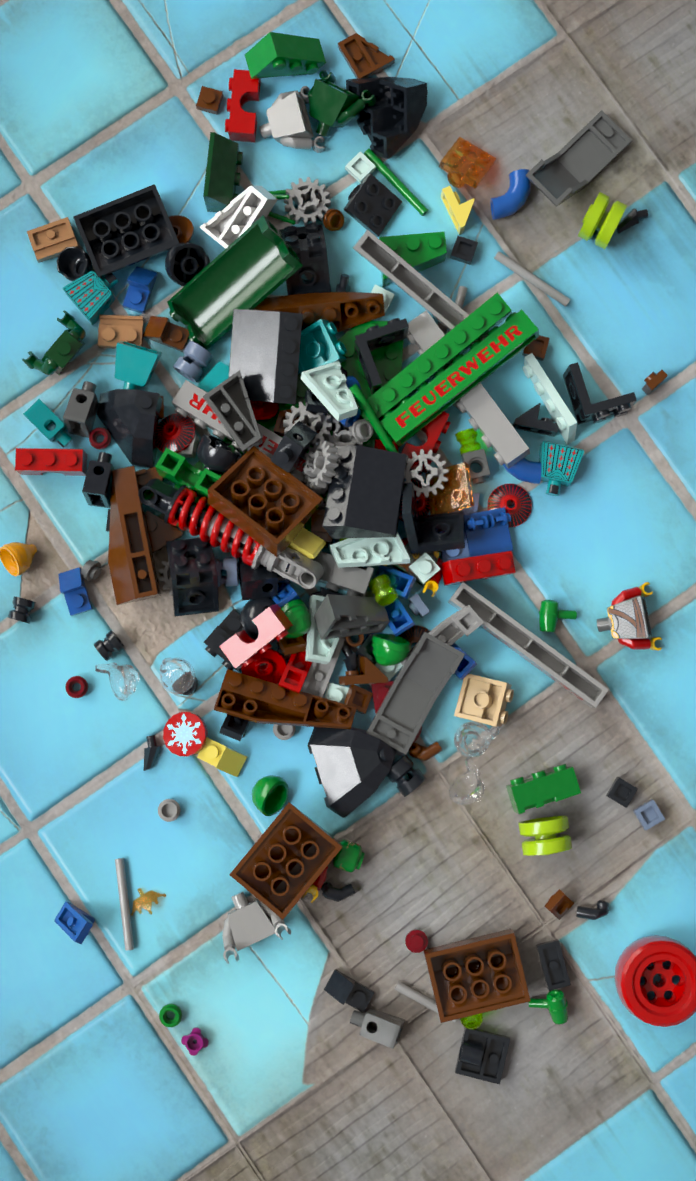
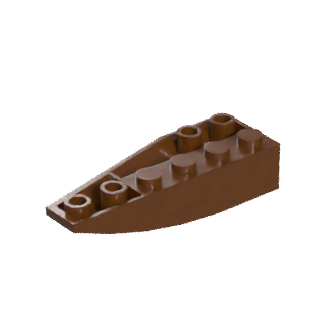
[253,292,385,332]
[108,466,161,605]
[214,669,356,729]

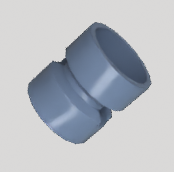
[173,341,213,383]
[215,558,239,587]

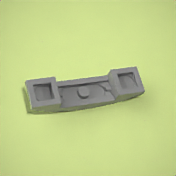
[401,605,484,665]

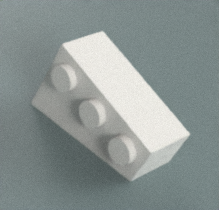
[200,185,278,249]

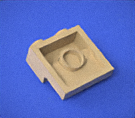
[454,673,514,728]

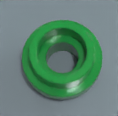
[159,1004,182,1027]

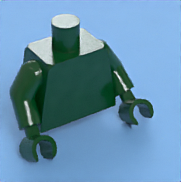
[308,70,376,137]
[22,310,86,375]

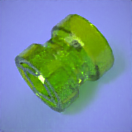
[455,428,482,456]
[368,575,398,606]
[460,1013,483,1030]

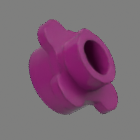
[181,1027,209,1056]

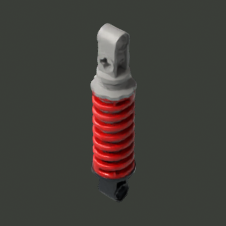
[138,478,324,589]

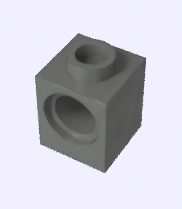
[461,449,490,485]

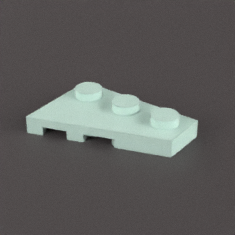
[301,361,358,421]
[330,532,410,568]
[305,595,339,664]

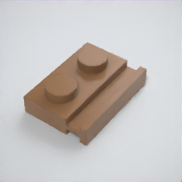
[27,217,79,263]
[98,315,144,349]

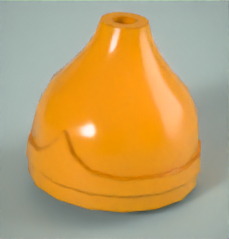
[0,542,37,576]

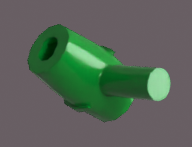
[539,600,577,632]
[528,990,568,1025]

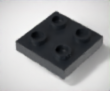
[343,173,402,237]
[455,1026,510,1085]

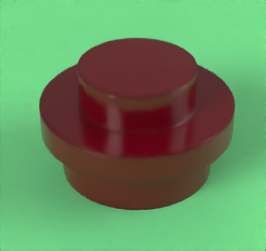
[405,929,428,953]

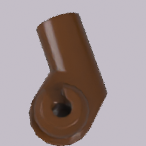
[409,741,443,761]

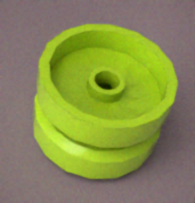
[578,192,627,249]
[518,816,572,856]

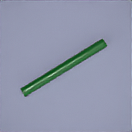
[364,148,428,216]
[349,383,399,453]

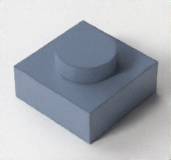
[408,594,430,618]
[633,799,665,830]

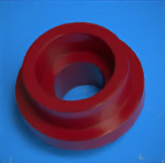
[89,427,111,450]
[65,676,88,698]

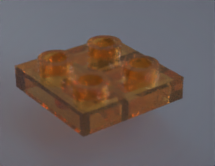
[439,137,496,189]
[426,462,474,515]

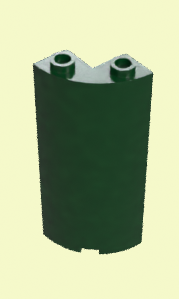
[167,215,303,350]

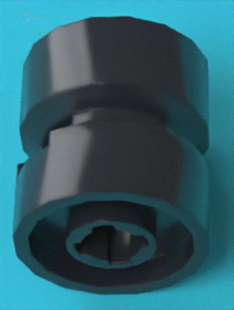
[387,755,426,797]

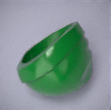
[281,599,311,638]
[372,634,411,666]
[252,775,288,816]

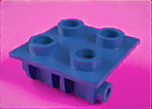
[465,507,513,557]

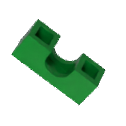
[155,448,221,499]

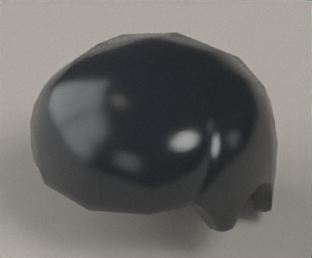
[57,246,92,282]

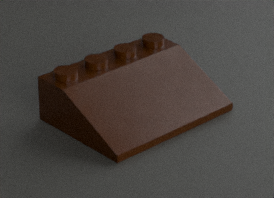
[208,446,323,557]
[229,802,343,920]
[423,929,531,1023]

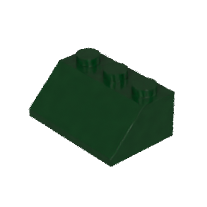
[203,132,243,213]

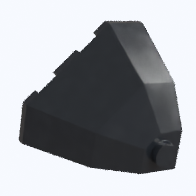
[346,77,428,159]
[97,389,162,468]
[307,727,397,818]

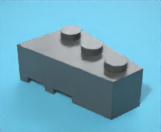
[203,370,263,454]
[308,551,374,597]
[314,594,390,640]

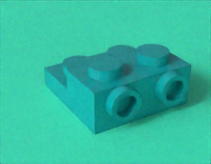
[298,319,347,375]

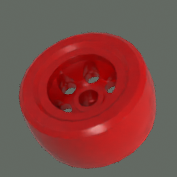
[614,935,696,1027]

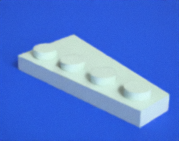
[523,353,577,445]

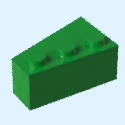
[245,32,326,79]
[379,231,447,288]
[506,764,581,814]

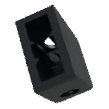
[271,421,318,473]
[82,452,114,508]
[239,558,290,601]

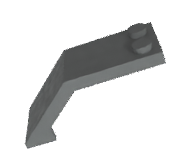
[526,110,632,207]
[366,632,465,755]

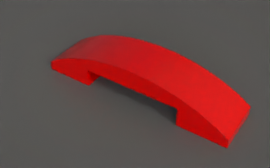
[278,633,312,693]

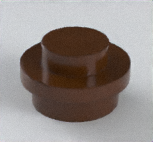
[323,209,344,231]

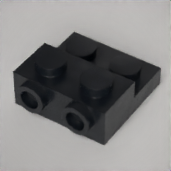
[203,609,243,672]

